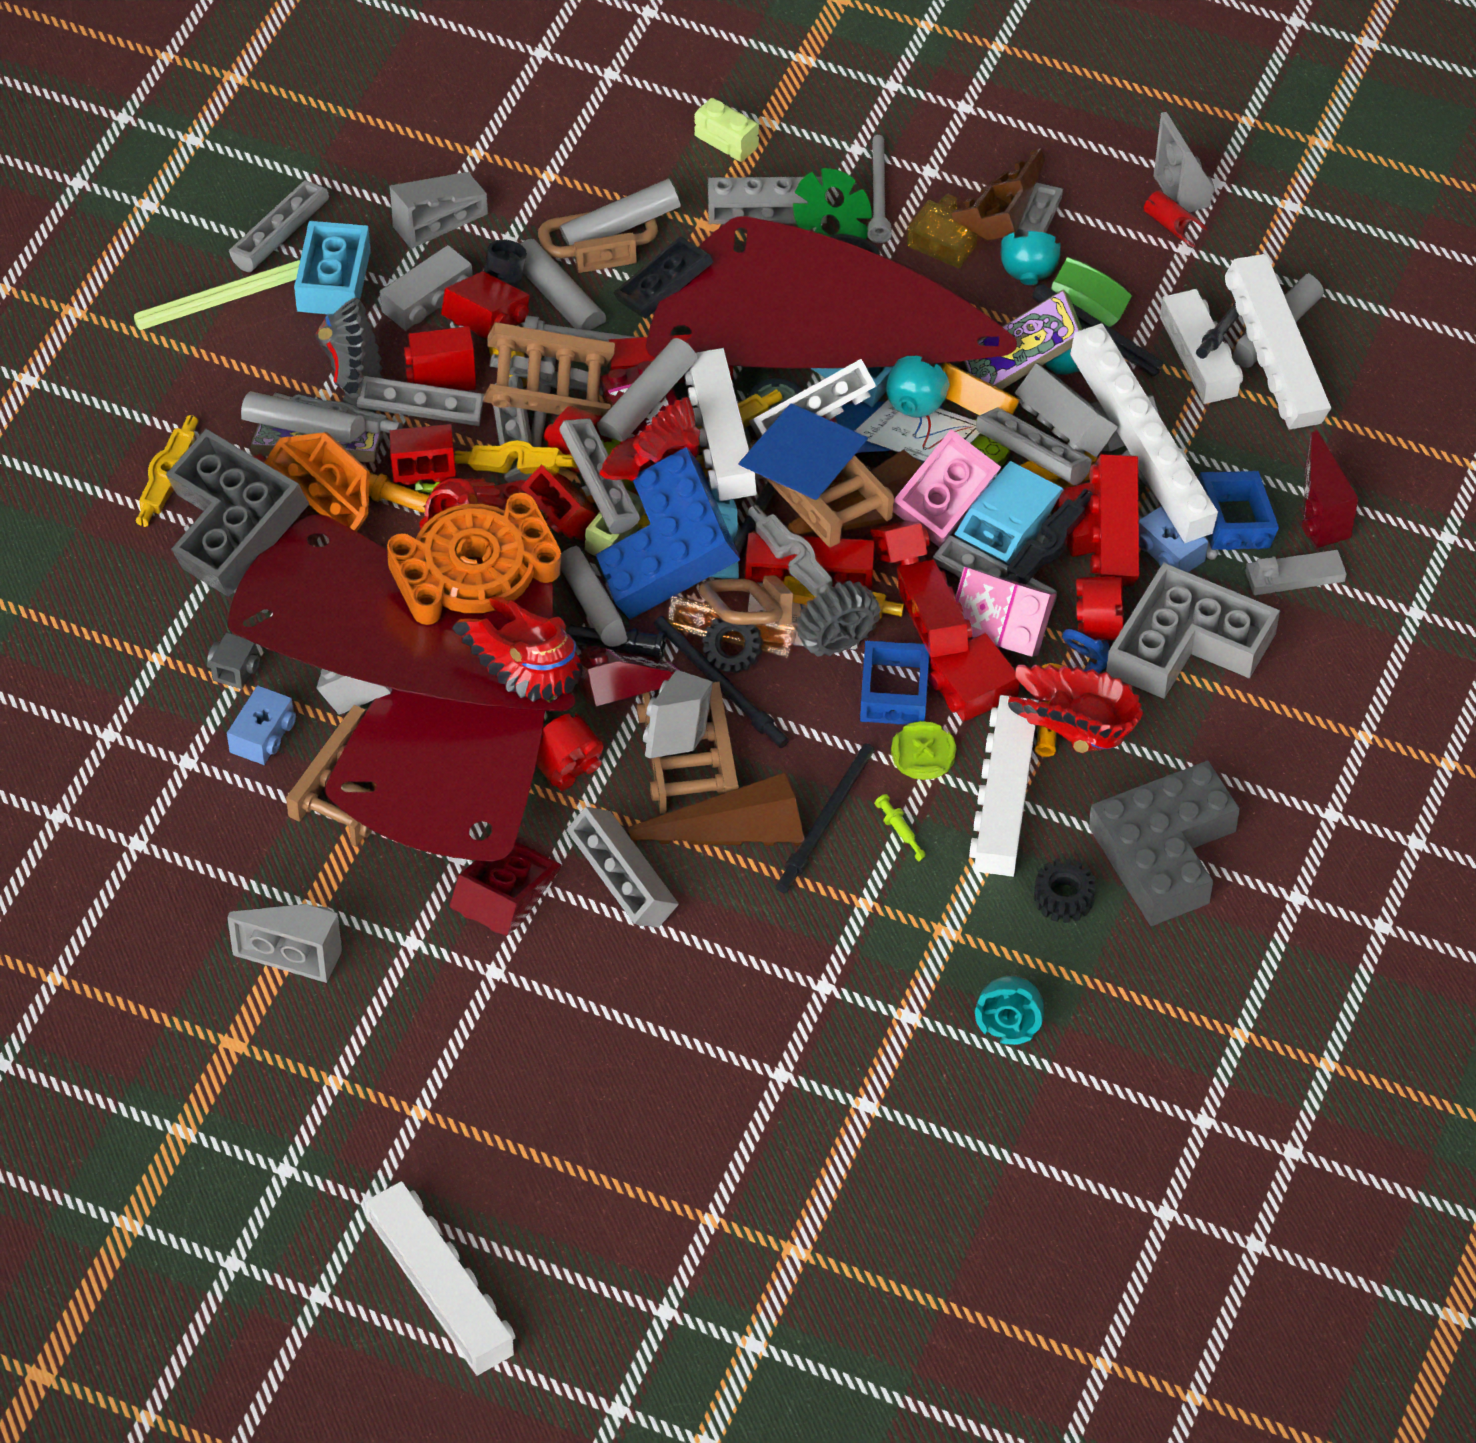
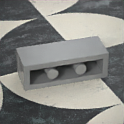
[380,245,472,331]

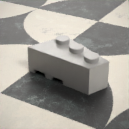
[390,172,488,249]

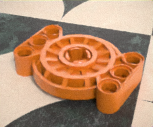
[387,492,561,625]

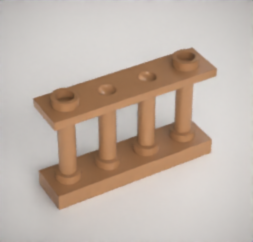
[483,322,615,416]
[765,455,895,548]
[637,682,738,814]
[286,705,376,847]

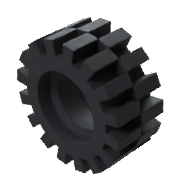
[702,618,763,673]
[1034,858,1096,923]

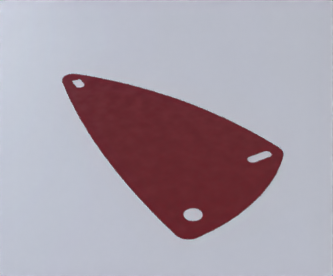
[646,216,1017,368]
[228,515,575,711]
[325,561,553,861]

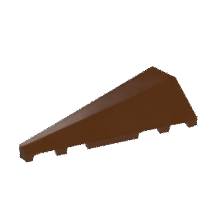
[788,449,922,536]
[627,772,804,846]

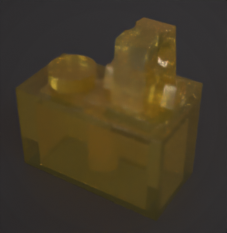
[907,193,977,268]

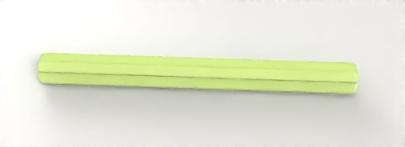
[134,260,300,330]

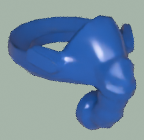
[1062,629,1110,673]

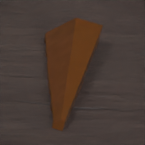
[951,149,1045,240]

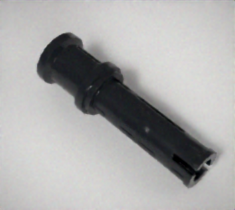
[567,624,666,660]

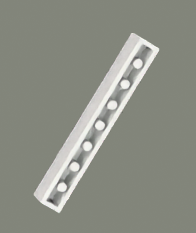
[1070,323,1218,543]

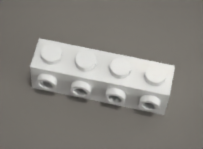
[1160,289,1243,404]
[749,359,876,439]

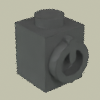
[207,633,260,690]

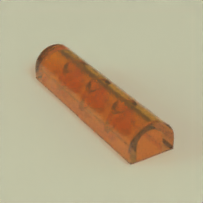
[667,595,797,657]

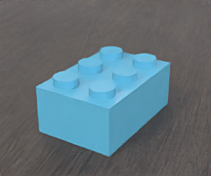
[294,221,371,314]

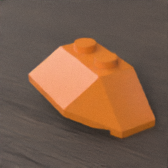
[264,432,370,532]

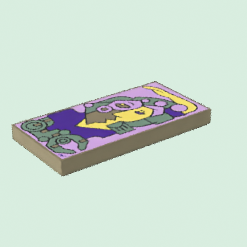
[965,289,1082,390]
[251,424,383,463]

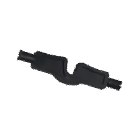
[1006,489,1093,585]

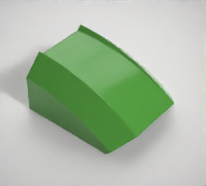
[1051,257,1132,327]

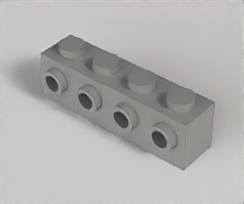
[708,177,828,224]
[1015,363,1118,457]
[566,807,679,928]

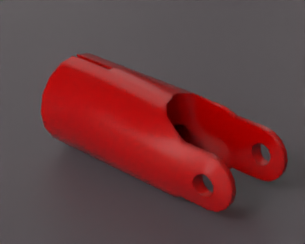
[1144,190,1208,247]

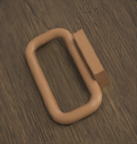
[538,212,658,273]
[699,575,793,625]

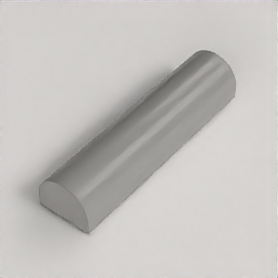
[559,178,681,246]
[229,180,329,272]
[521,239,606,330]
[1232,273,1324,368]
[597,338,698,441]
[493,375,533,483]
[357,376,484,426]
[241,391,365,444]
[976,407,1092,485]
[559,418,640,534]
[933,535,1057,611]
[561,545,627,646]

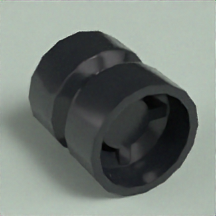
[484,239,527,290]

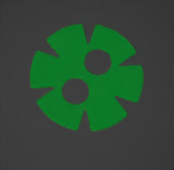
[793,168,872,239]

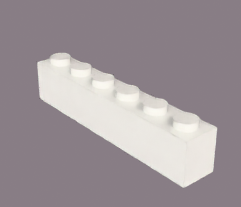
[1225,254,1331,430]
[684,348,757,501]
[969,695,1039,877]
[365,1181,515,1376]

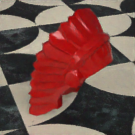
[599,397,700,481]
[419,478,505,565]

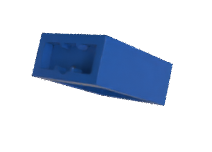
[1198,471,1279,550]
[860,641,929,725]

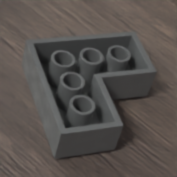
[166,429,309,597]
[1089,760,1240,927]

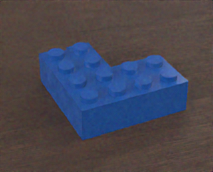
[596,447,741,619]

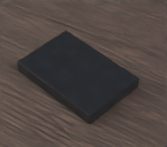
[613,236,714,319]

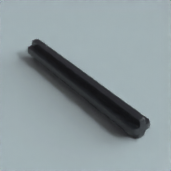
[1032,284,1163,376]

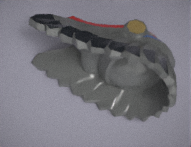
[315,297,383,413]

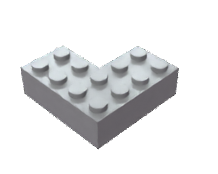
[1106,563,1280,699]

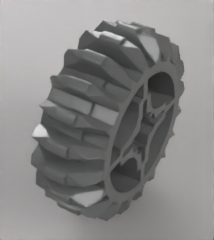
[796,581,881,657]

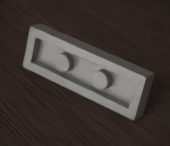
[1015,183,1063,238]
[1245,550,1346,596]

